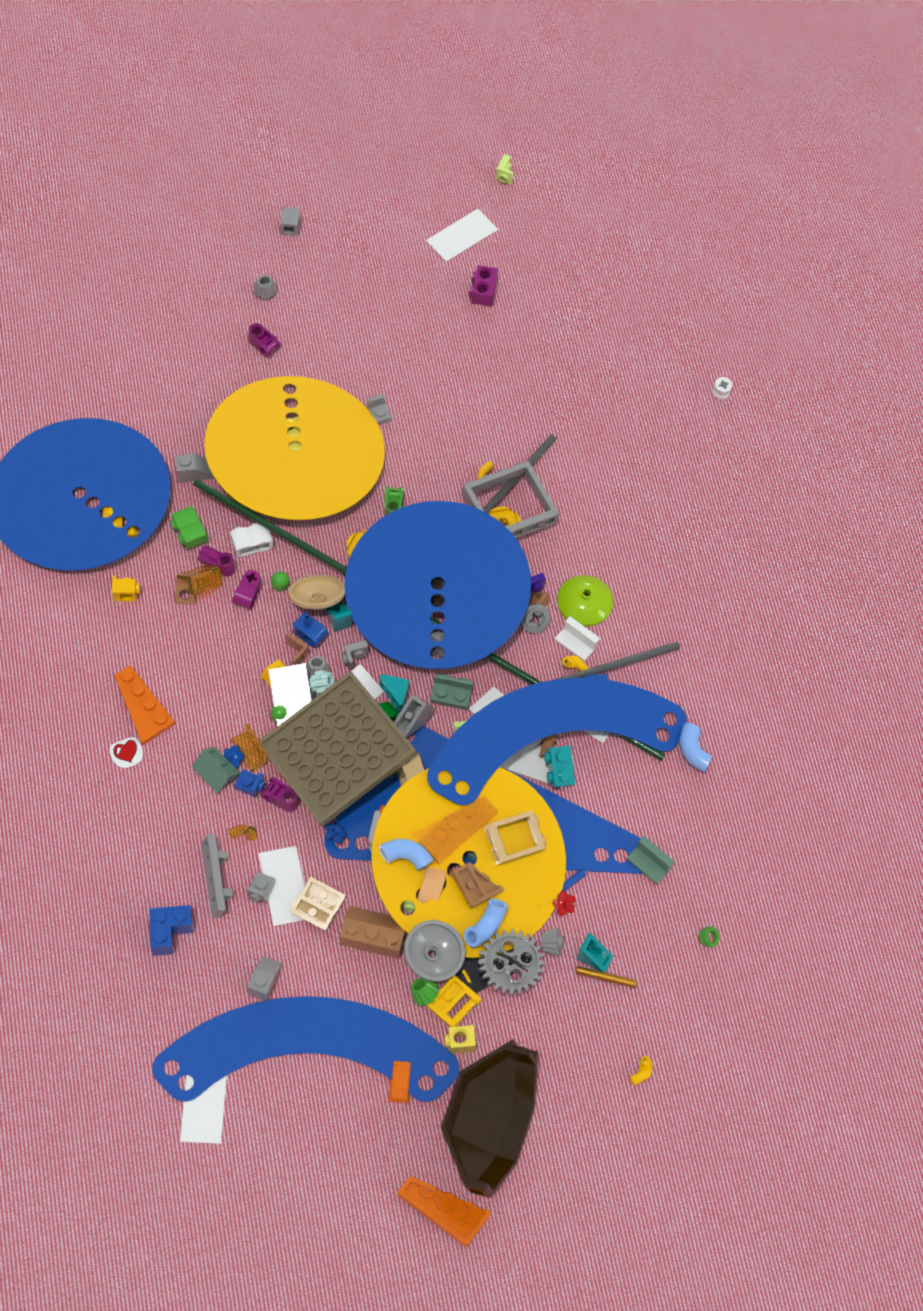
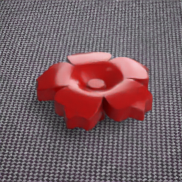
[552,891,576,916]

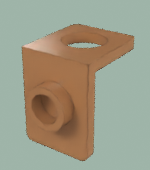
[175,573,197,604]
[286,633,308,666]

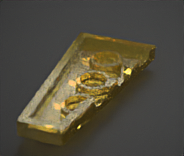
[411,796,498,865]

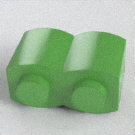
[170,506,208,550]

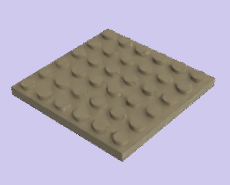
[257,671,418,827]

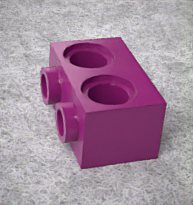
[469,265,498,307]

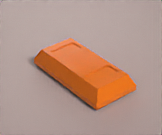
[388,1060,411,1103]

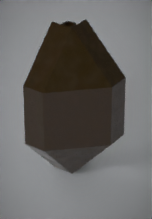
[441,1039,538,1198]

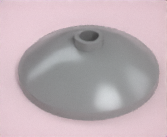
[404,920,465,982]

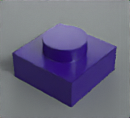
[531,573,546,593]

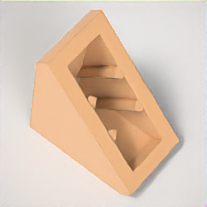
[417,866,446,903]

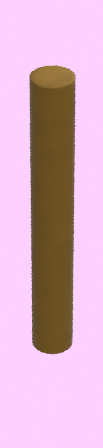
[576,966,638,988]

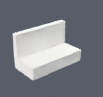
[554,616,600,662]

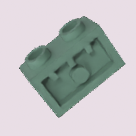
[430,674,473,710]

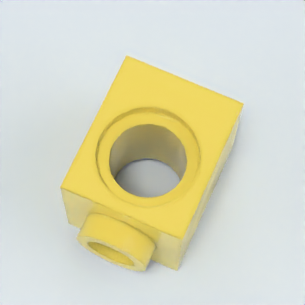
[444,1025,476,1054]

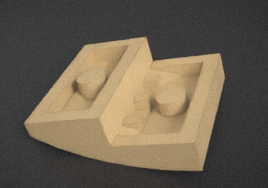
[290,876,346,931]

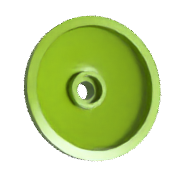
[557,575,613,627]

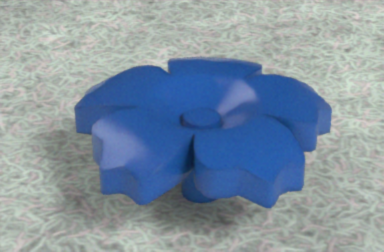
[223,745,244,769]
[324,823,347,844]

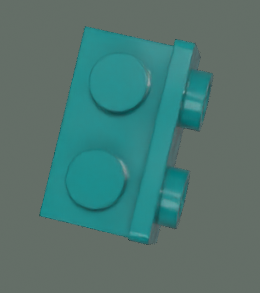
[544,746,575,788]

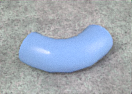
[679,723,713,773]
[379,838,434,871]
[464,899,508,947]

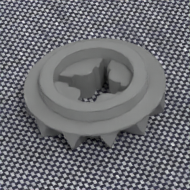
[521,603,550,633]

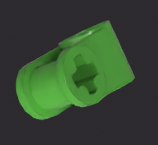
[384,486,404,516]

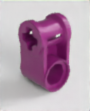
[248,323,281,357]
[232,570,260,609]
[260,777,299,812]

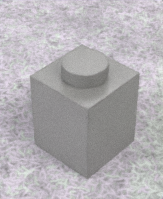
[280,207,300,236]

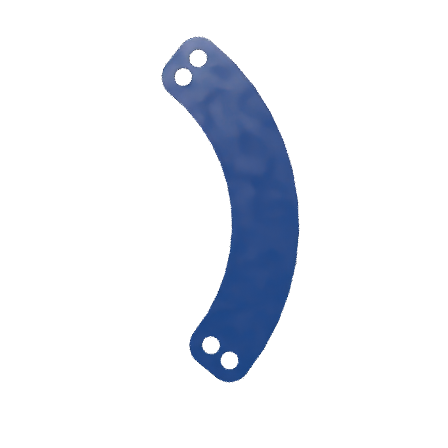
[427,678,687,805]
[152,996,460,1102]

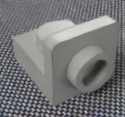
[367,395,392,425]
[341,640,368,670]
[246,872,276,903]

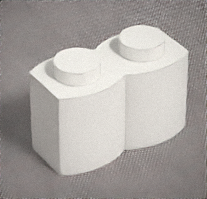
[230,522,273,557]

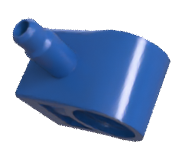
[292,612,328,648]

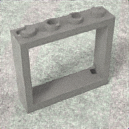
[461,461,559,538]

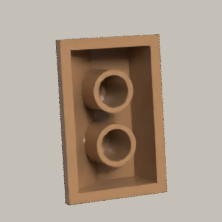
[339,906,406,959]

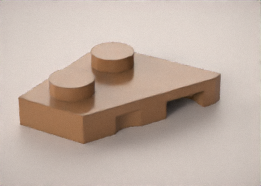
[450,862,504,908]

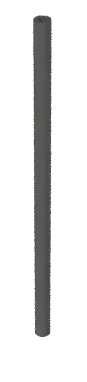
[483,434,556,513]
[550,642,680,681]

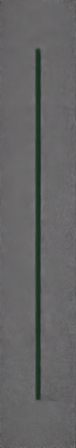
[193,478,665,761]

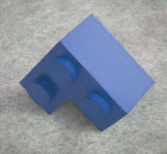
[149,905,193,956]

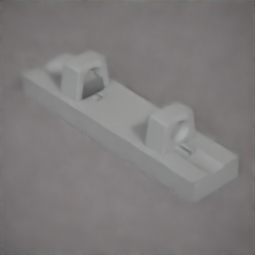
[201,834,233,918]

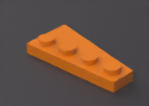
[114,665,175,746]
[397,1176,492,1248]

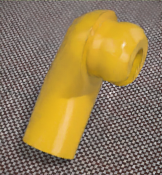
[477,461,494,480]
[562,656,589,671]
[629,1056,653,1086]

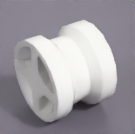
[713,377,733,400]

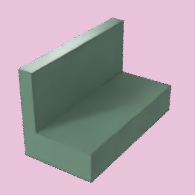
[192,747,240,794]
[626,836,675,885]

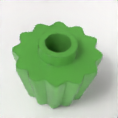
[411,977,439,1006]

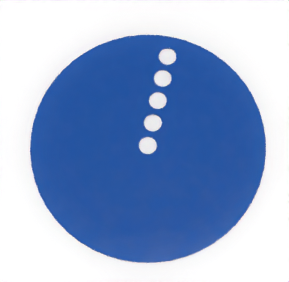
[0,418,171,571]
[344,501,531,669]

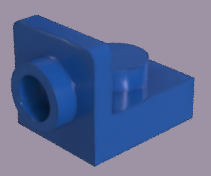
[234,769,266,798]

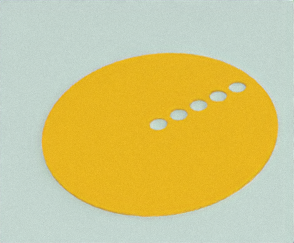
[205,376,385,520]
[371,767,566,958]

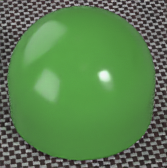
[271,571,290,591]
[270,705,287,723]
[698,927,719,947]

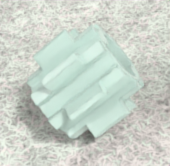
[309,670,334,694]

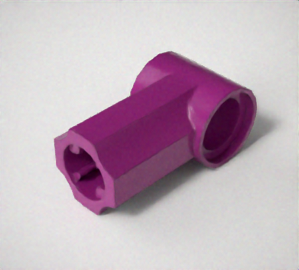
[198,545,236,576]

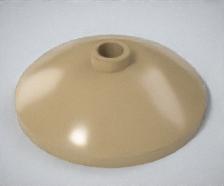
[289,575,345,610]

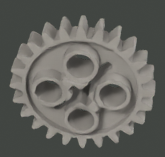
[478,929,545,997]

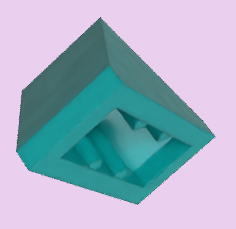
[325,601,352,632]
[379,674,409,713]
[576,933,613,972]

